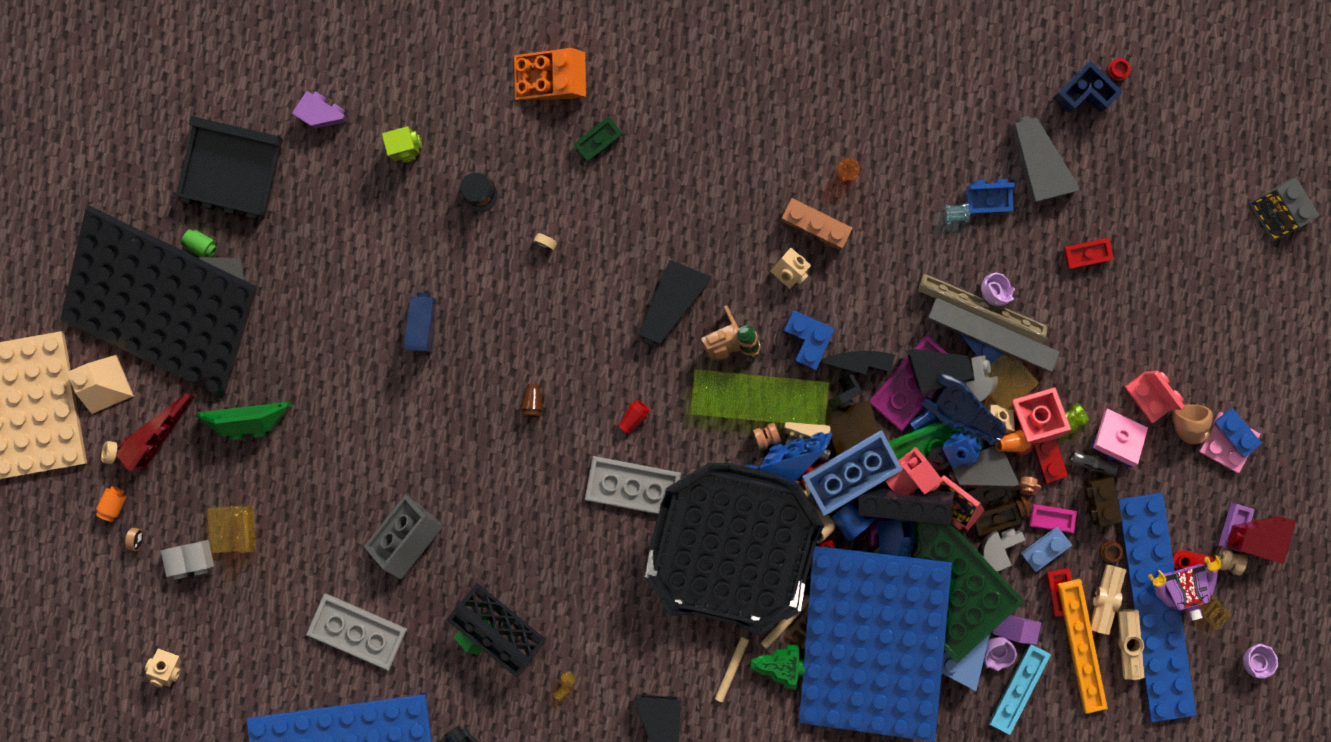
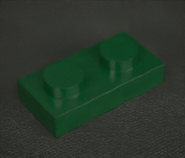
[574,116,623,162]

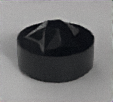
[927,446,950,470]

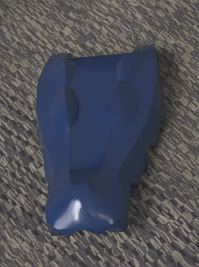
[922,374,1007,445]

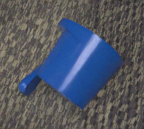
[831,498,878,543]

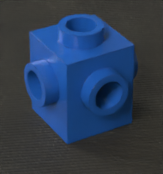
[942,431,981,468]

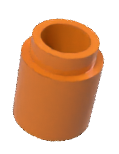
[96,486,127,522]

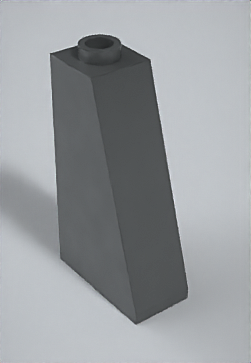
[1011,116,1079,204]

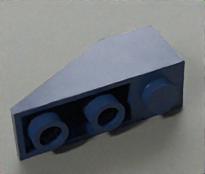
[877,519,915,557]

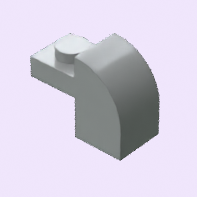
[962,355,998,401]
[980,528,1025,572]

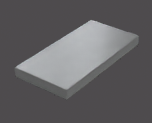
[585,456,681,514]
[306,593,407,671]

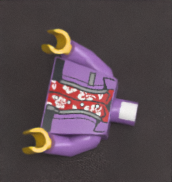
[1148,556,1222,621]

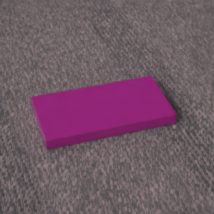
[870,335,947,432]

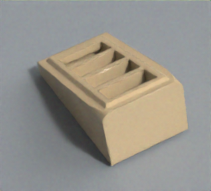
[783,422,830,448]

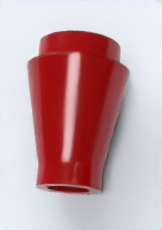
[618,400,650,434]

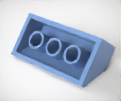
[802,430,903,516]

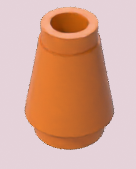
[995,430,1031,452]

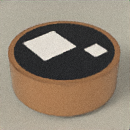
[125,528,143,551]

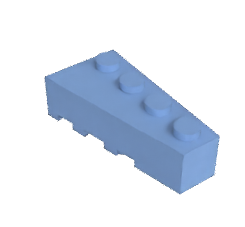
[942,634,990,691]

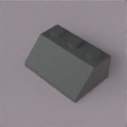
[364,494,443,579]

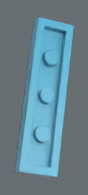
[988,644,1051,735]

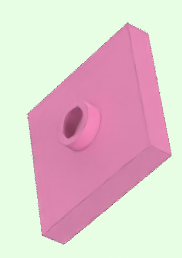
[1093,409,1148,467]

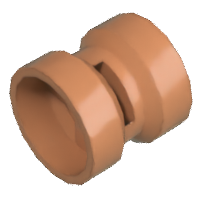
[753,422,782,451]

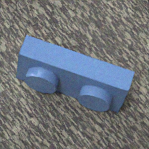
[1021,526,1072,572]

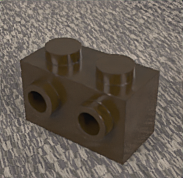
[1084,476,1123,527]

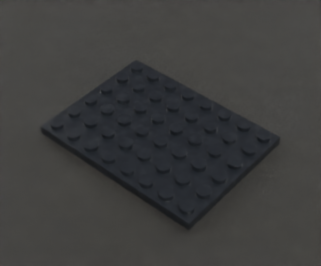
[60,206,257,398]

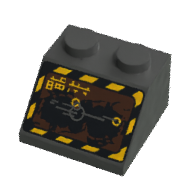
[1249,177,1320,241]

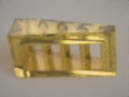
[1199,595,1232,631]

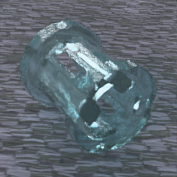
[943,203,970,225]

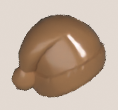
[1172,404,1213,444]

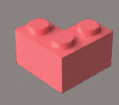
[884,447,943,496]

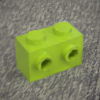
[382,126,423,162]

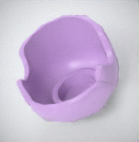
[981,272,1015,307]
[984,637,1017,672]
[1243,644,1278,679]

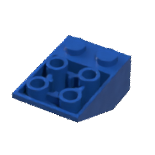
[760,432,833,482]

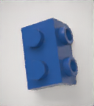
[966,179,1015,214]

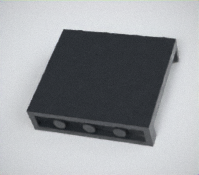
[172,116,283,220]

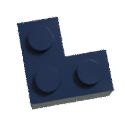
[1053,61,1123,113]

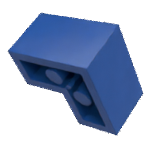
[783,310,835,370]

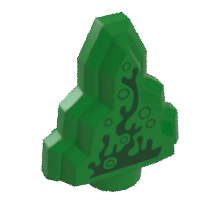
[750,644,805,690]

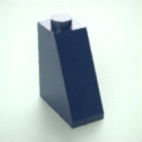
[404,292,436,352]

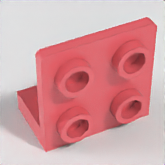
[1124,371,1185,423]

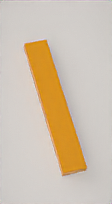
[1057,579,1108,714]

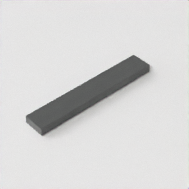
[927,298,1059,373]

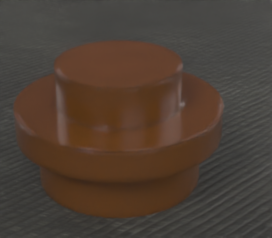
[1015,496,1033,519]
[1100,541,1123,564]

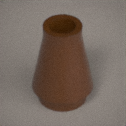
[521,384,543,418]

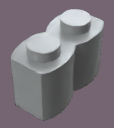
[161,540,214,580]

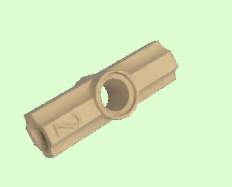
[1090,564,1126,635]
[1117,609,1145,680]

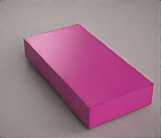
[1028,504,1077,533]

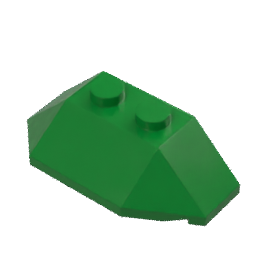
[197,402,292,440]

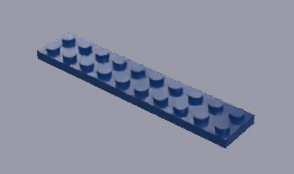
[1118,492,1197,722]

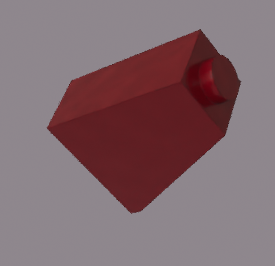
[1226,516,1296,564]

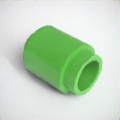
[181,229,217,258]

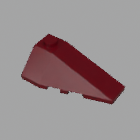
[116,393,195,472]

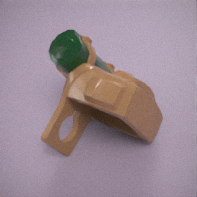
[701,305,761,361]

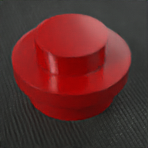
[1108,58,1131,81]

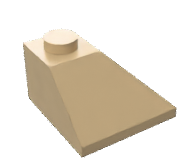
[67,355,134,414]

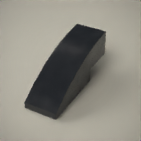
[821,351,895,375]

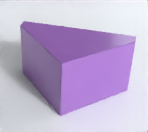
[992,615,1042,645]

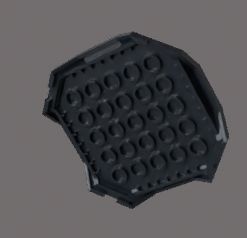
[645,463,824,636]

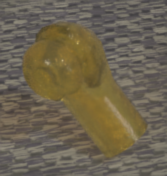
[553,671,577,703]

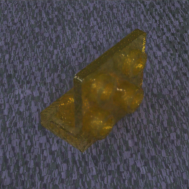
[207,505,256,553]

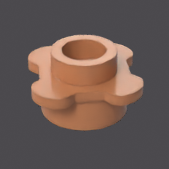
[1016,477,1041,495]

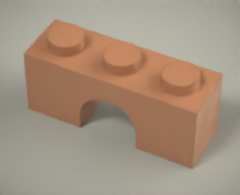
[780,198,852,250]

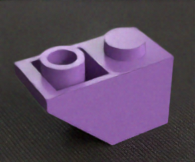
[292,91,348,129]

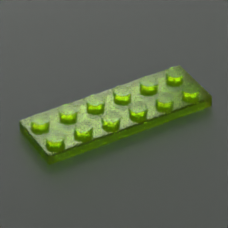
[690,369,829,425]

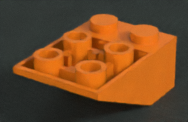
[514,48,586,100]

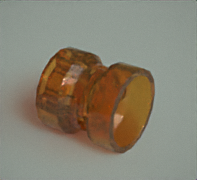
[836,158,860,183]

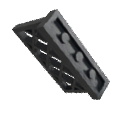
[446,583,546,678]

